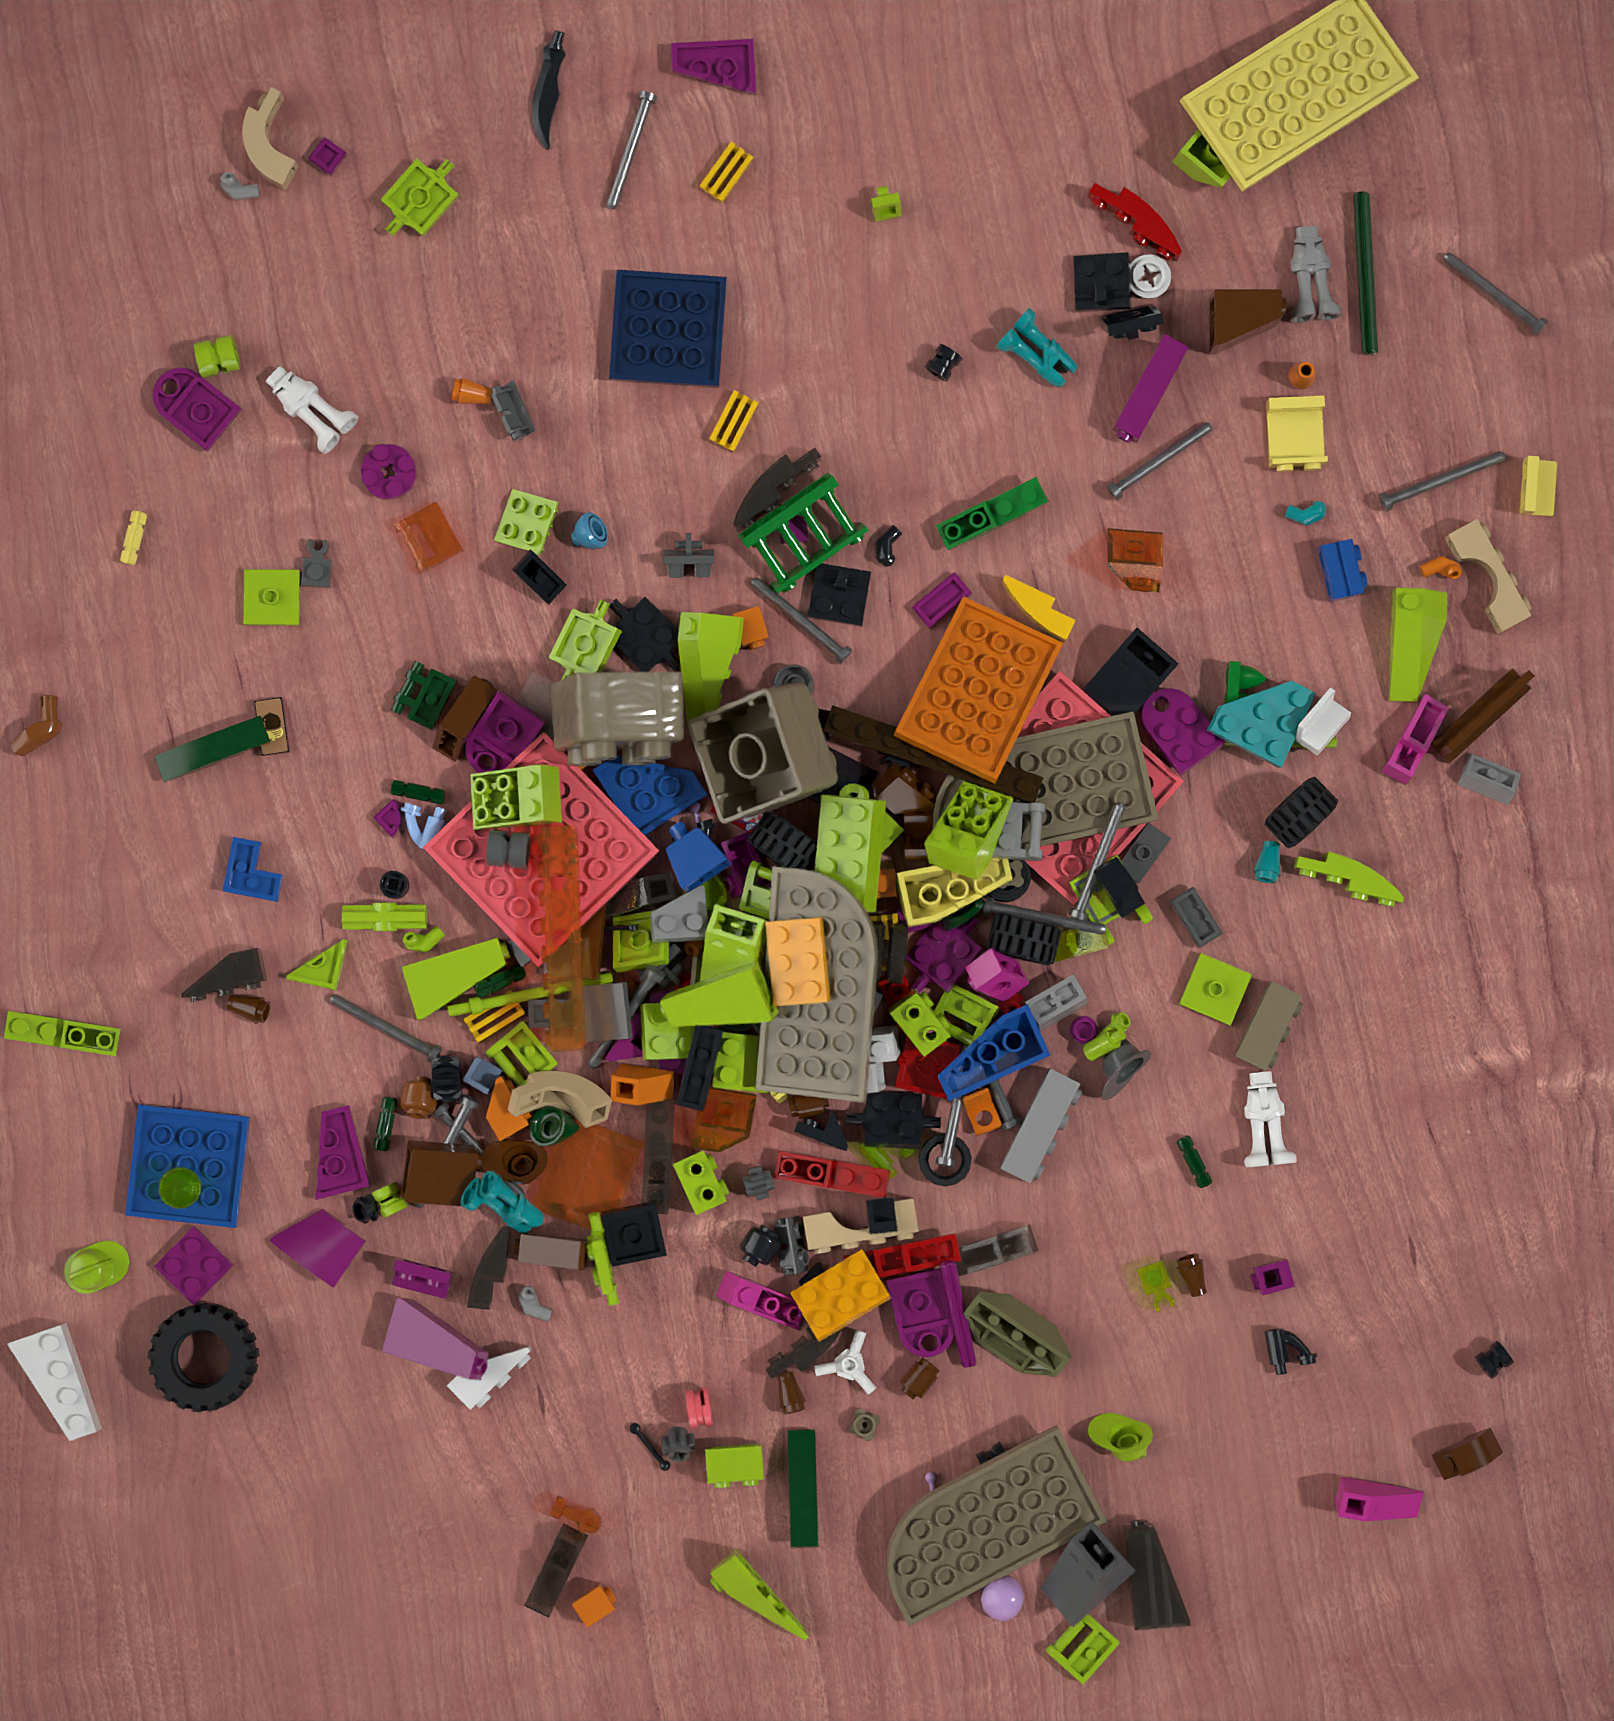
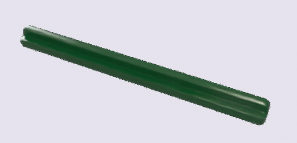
[1353,191,1378,355]

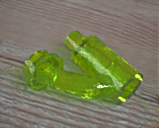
[858,1142,917,1180]

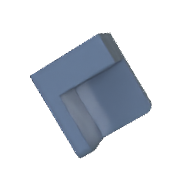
[463,1056,503,1094]

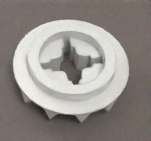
[1130,254,1171,299]

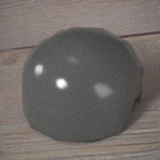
[772,664,815,696]

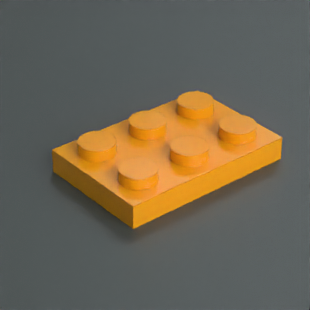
[765,917,830,1006]
[791,1249,891,1342]

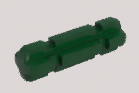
[390,780,445,804]
[474,964,526,998]
[373,1097,398,1152]
[1176,1135,1212,1188]

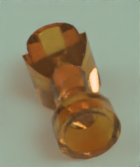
[549,1495,602,1533]

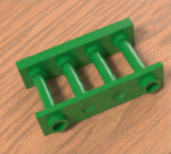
[737,472,869,593]

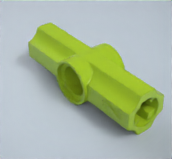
[342,903,428,931]

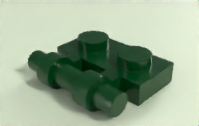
[391,661,457,731]

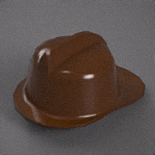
[481,1140,548,1185]

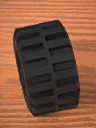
[1264,776,1338,849]
[747,811,817,870]
[986,913,1062,965]

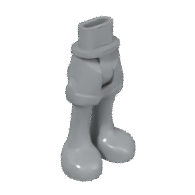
[1289,226,1341,323]

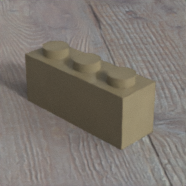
[1233,981,1303,1071]

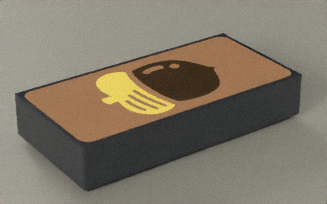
[254,697,290,756]

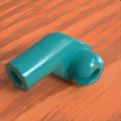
[1284,501,1326,526]

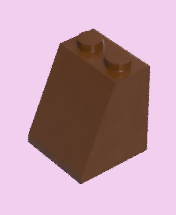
[1209,289,1287,354]

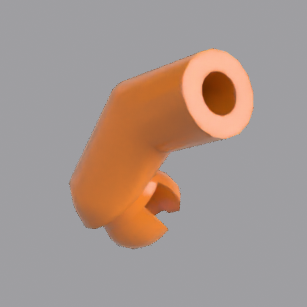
[1419,556,1462,580]

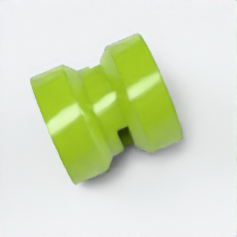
[371,1182,408,1218]

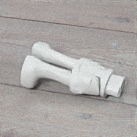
[266,366,358,454]
[1244,1071,1297,1168]

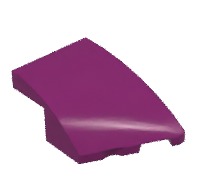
[269,1209,366,1288]

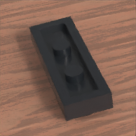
[676,1025,724,1112]

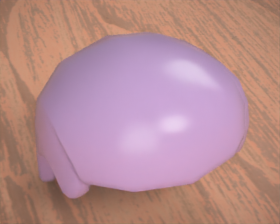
[981,1575,1024,1621]

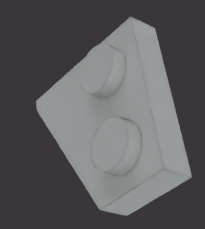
[650,886,708,943]

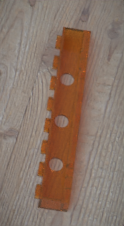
[537,825,587,1053]

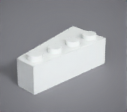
[8,1323,102,1441]

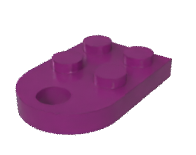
[153,368,242,452]
[1141,688,1225,776]
[466,689,547,773]
[887,1268,954,1357]

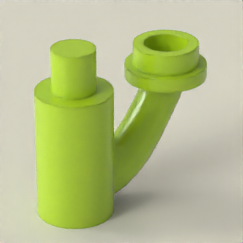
[1083,1012,1131,1061]

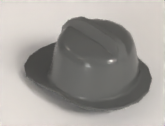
[1101,1039,1152,1100]

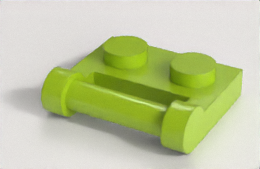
[739,861,773,919]
[934,985,1000,1047]
[485,1021,559,1089]
[1045,1614,1120,1685]

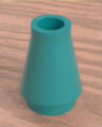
[1253,841,1281,883]

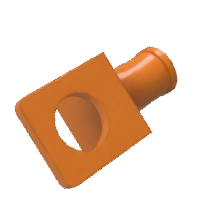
[962,1087,1002,1136]

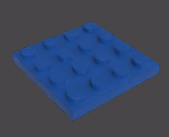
[125,1104,250,1228]

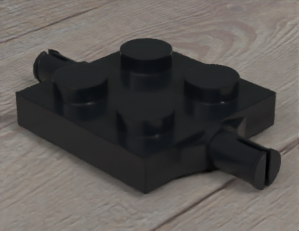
[609,597,681,672]
[846,1091,941,1149]

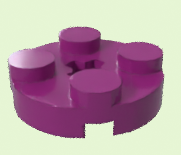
[361,444,417,500]

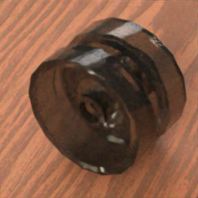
[871,921,909,985]

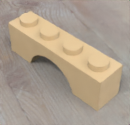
[1444,519,1531,634]
[803,1198,919,1254]

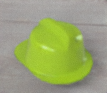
[64,1240,130,1294]
[1088,1413,1153,1462]

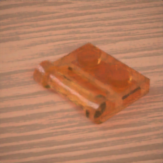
[393,501,464,574]

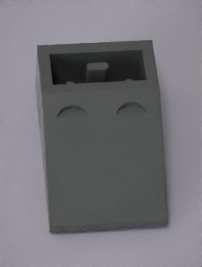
[1041,1521,1136,1627]

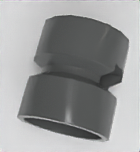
[486,830,531,870]

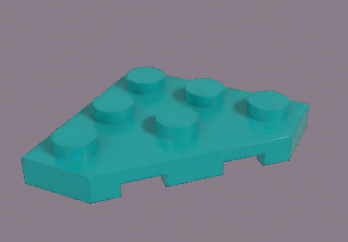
[1207,681,1316,768]

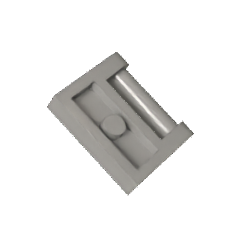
[992,802,1045,861]

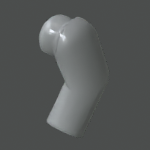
[220,172,260,200]
[518,1286,553,1322]

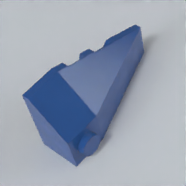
[937,1004,1051,1101]

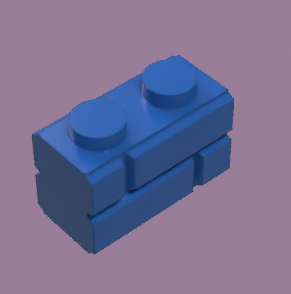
[1317,539,1368,602]

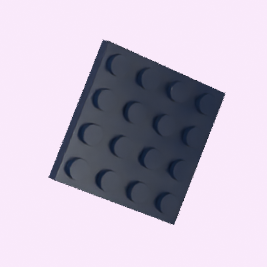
[609,269,727,388]

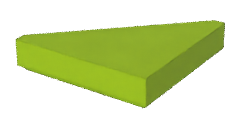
[286,939,348,990]

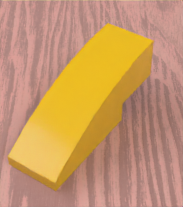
[1002,574,1076,643]

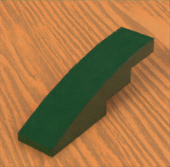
[154,715,270,783]
[787,1429,819,1548]

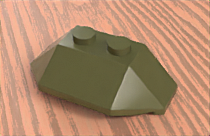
[964,1292,1072,1377]

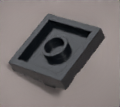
[1073,252,1131,312]
[1099,304,1163,340]
[808,563,871,627]
[601,1201,667,1267]

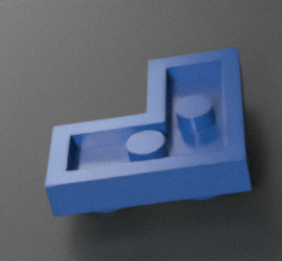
[223,837,284,902]

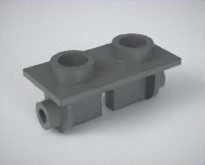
[490,380,536,442]
[774,1216,809,1275]

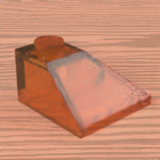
[1107,528,1163,593]
[692,1087,757,1152]

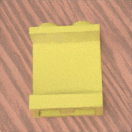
[1266,396,1328,472]

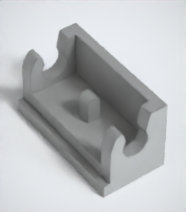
[1025,975,1088,1032]

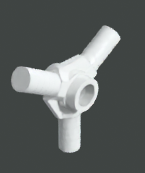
[814,1330,876,1395]

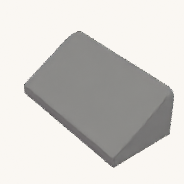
[1458,753,1521,805]

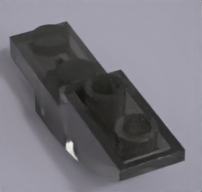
[733,448,821,532]
[641,1100,675,1214]
[766,1325,844,1379]

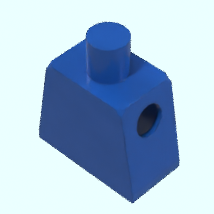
[666,822,732,892]

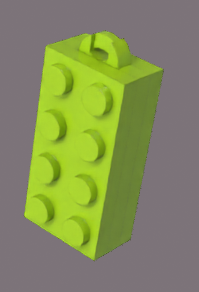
[815,784,886,912]

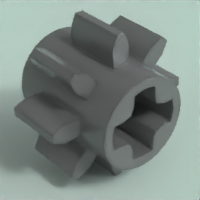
[743,1165,775,1201]
[661,1427,695,1462]

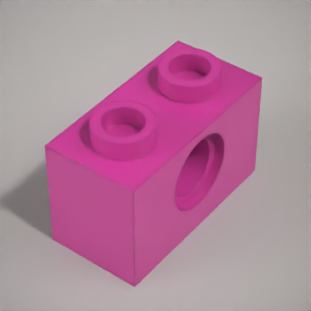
[965,948,1029,1002]

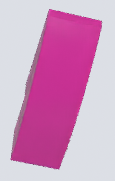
[1381,694,1450,785]

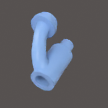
[401,802,447,850]

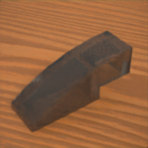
[955,1224,1039,1276]
[467,1225,511,1310]
[524,1523,588,1618]

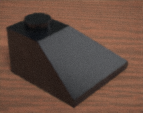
[806,747,878,805]

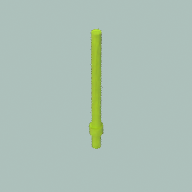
[447,972,613,1017]

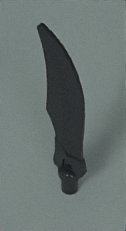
[532,30,566,150]

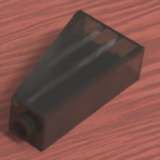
[1124,1519,1191,1630]

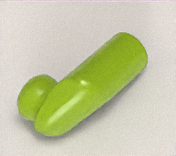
[403,925,446,952]

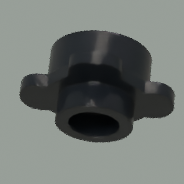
[353,1194,378,1224]

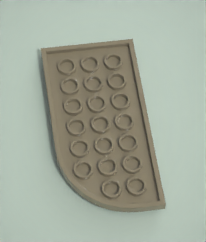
[933,711,1159,849]
[756,866,878,1102]
[886,1425,1107,1626]

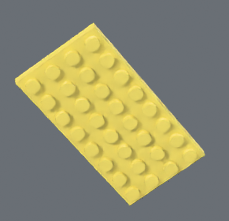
[1180,0,1419,192]

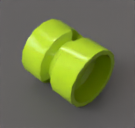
[194,334,241,378]

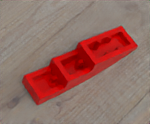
[843,1233,961,1278]

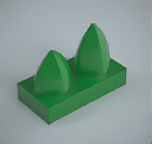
[1224,661,1266,704]

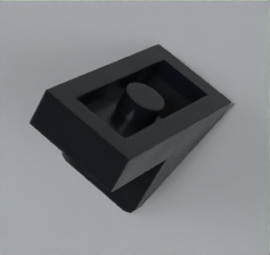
[512,549,567,605]
[1093,856,1145,918]
[794,1110,848,1151]

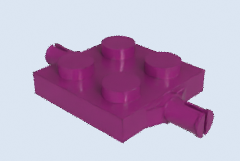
[905,917,984,993]

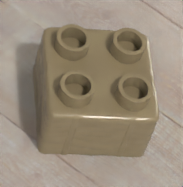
[551,672,684,766]
[688,682,838,823]

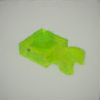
[1136,1259,1175,1312]

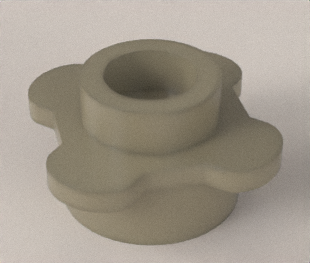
[999,860,1024,889]
[849,1409,880,1441]

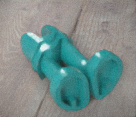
[995,307,1078,388]
[461,1171,544,1234]

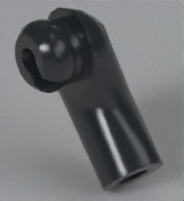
[875,525,902,567]

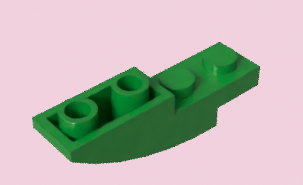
[936,477,1049,551]

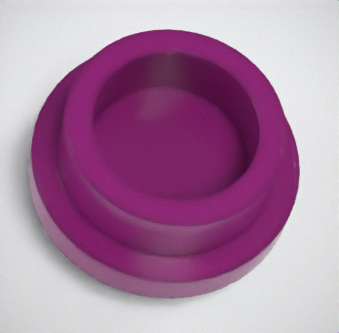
[1070,1016,1098,1044]

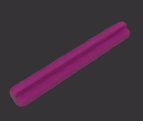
[941,1260,976,1368]

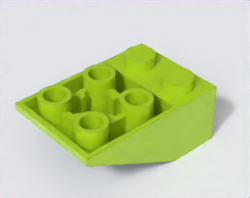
[470,764,562,830]
[924,781,1013,880]
[700,904,768,981]

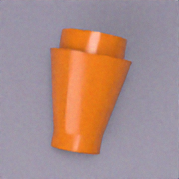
[1289,362,1316,389]
[451,377,492,405]

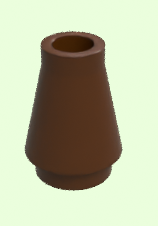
[227,994,271,1024]
[1176,1253,1207,1297]
[777,1371,806,1415]

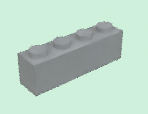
[999,1068,1082,1184]

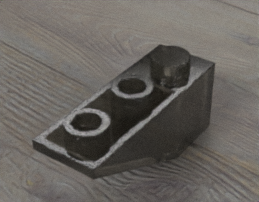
[605,872,677,920]
[181,948,267,1002]

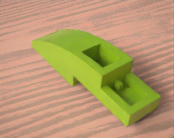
[1293,852,1404,907]
[3,1011,120,1056]

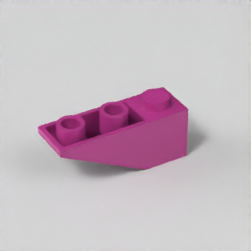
[716,1270,804,1330]
[1335,1477,1423,1522]

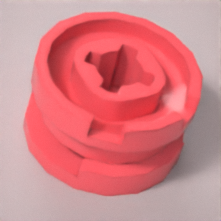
[685,1387,713,1429]

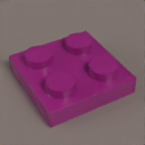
[154,1226,234,1305]

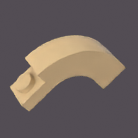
[243,87,298,191]
[508,1071,612,1128]

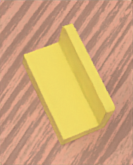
[1520,456,1557,517]

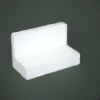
[1295,688,1351,756]

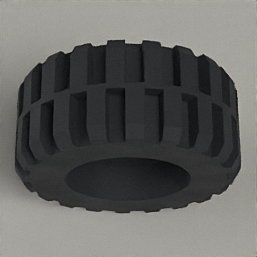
[148,1303,259,1413]

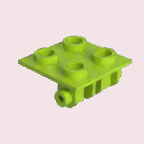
[494,489,559,556]

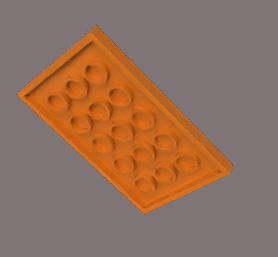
[894,596,1063,784]

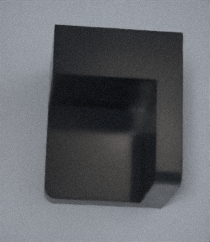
[866,1197,898,1235]

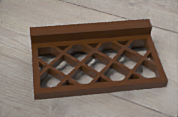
[1431,668,1535,764]

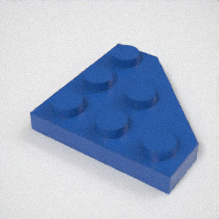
[593,755,708,836]

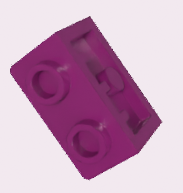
[717,832,770,899]
[392,1258,453,1298]

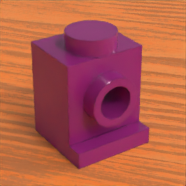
[1250,1258,1295,1295]

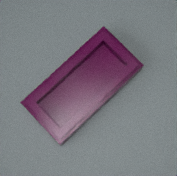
[912,572,972,629]

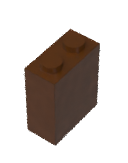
[400,1140,482,1206]

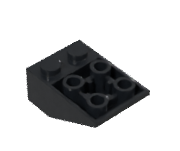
[1082,627,1179,716]

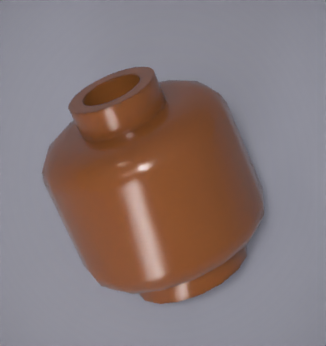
[400,1076,437,1119]

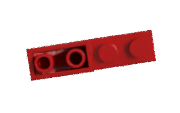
[1087,182,1182,261]
[774,1151,891,1198]

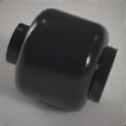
[740,1224,781,1267]

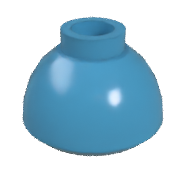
[571,512,608,550]

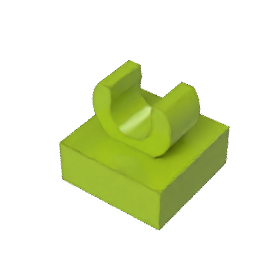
[871,186,902,222]

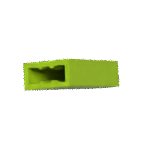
[402,938,511,1021]
[660,961,779,1027]

